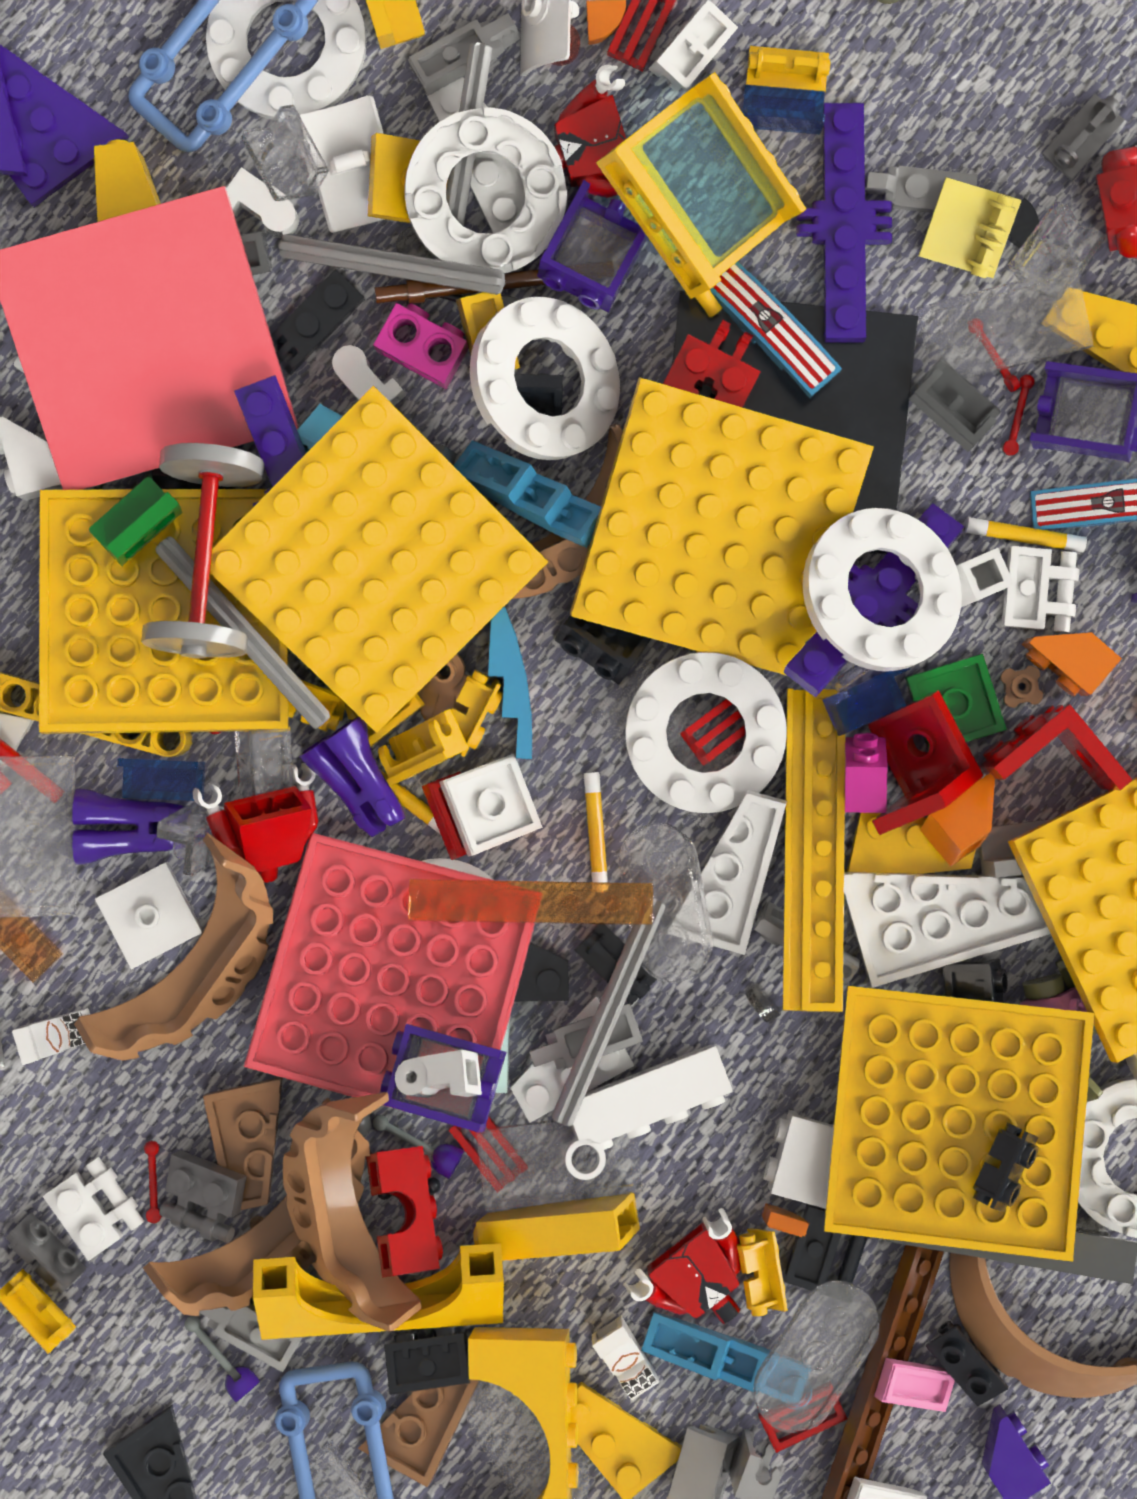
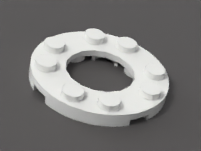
[206,0,367,121]
[404,107,567,273]
[470,297,620,460]
[803,508,962,671]
[625,652,787,813]
[1078,1076,1137,1238]

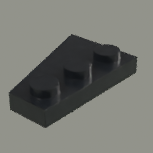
[103,1405,197,1499]

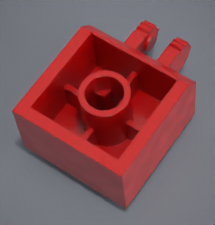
[663,320,761,408]

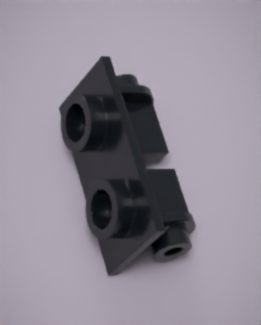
[574,922,659,1005]
[973,1122,1038,1212]
[926,1321,1009,1407]

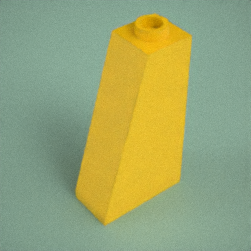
[94,139,161,222]
[473,1190,640,1261]

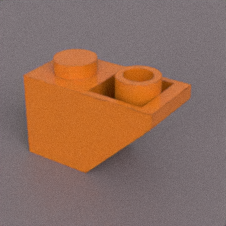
[1021,632,1122,697]
[920,773,995,867]

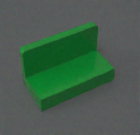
[89,477,183,566]

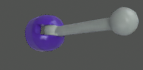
[373,1115,464,1179]
[185,1316,260,1403]

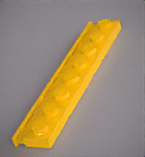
[782,688,846,1012]

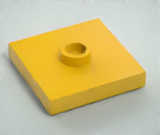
[367,133,448,223]

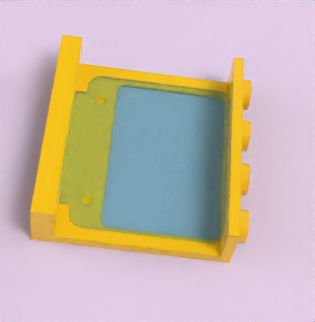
[596,72,806,299]

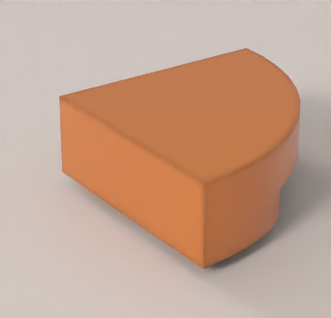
[586,0,626,45]
[762,1203,809,1237]

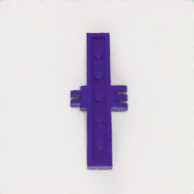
[796,103,892,342]
[234,375,306,507]
[783,503,964,698]

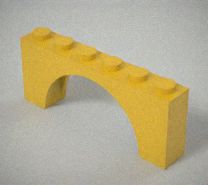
[253,1243,504,1340]
[468,1327,579,1499]

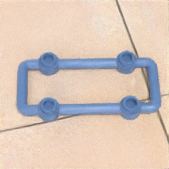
[128,0,318,152]
[275,1361,394,1499]

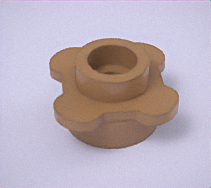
[1000,666,1043,708]

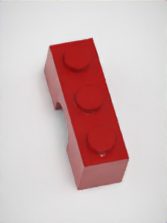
[366,1146,443,1278]

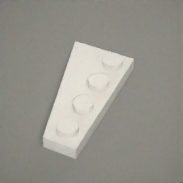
[426,77,567,233]
[668,790,787,955]

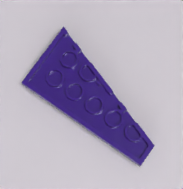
[0,45,129,208]

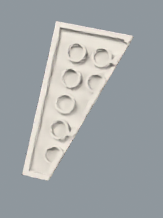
[844,872,1050,988]

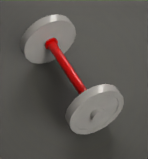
[141,443,265,658]

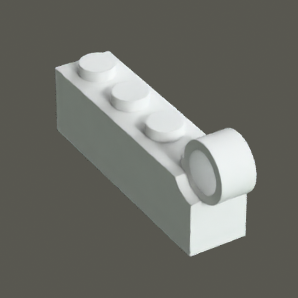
[563,1044,733,1180]

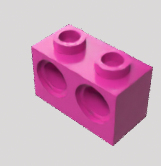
[373,303,469,389]
[845,733,887,813]

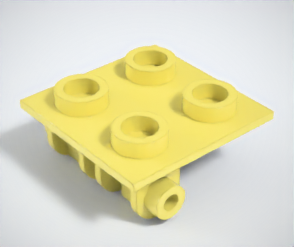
[918,177,1021,278]

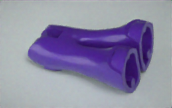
[299,717,406,837]
[72,788,187,865]

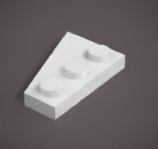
[511,995,634,1123]

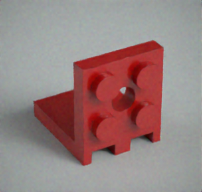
[868,690,983,835]
[979,704,1133,791]

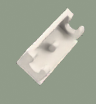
[649,0,738,92]

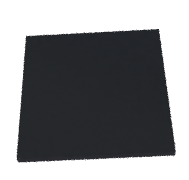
[672,291,918,555]

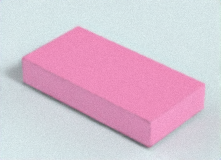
[874,1358,955,1412]

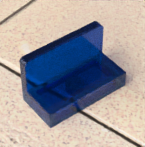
[742,85,825,135]
[822,668,910,736]
[117,758,205,801]

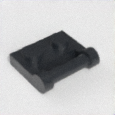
[783,1204,868,1302]

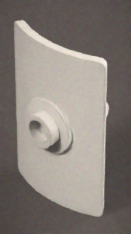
[520,0,579,76]
[297,95,385,233]

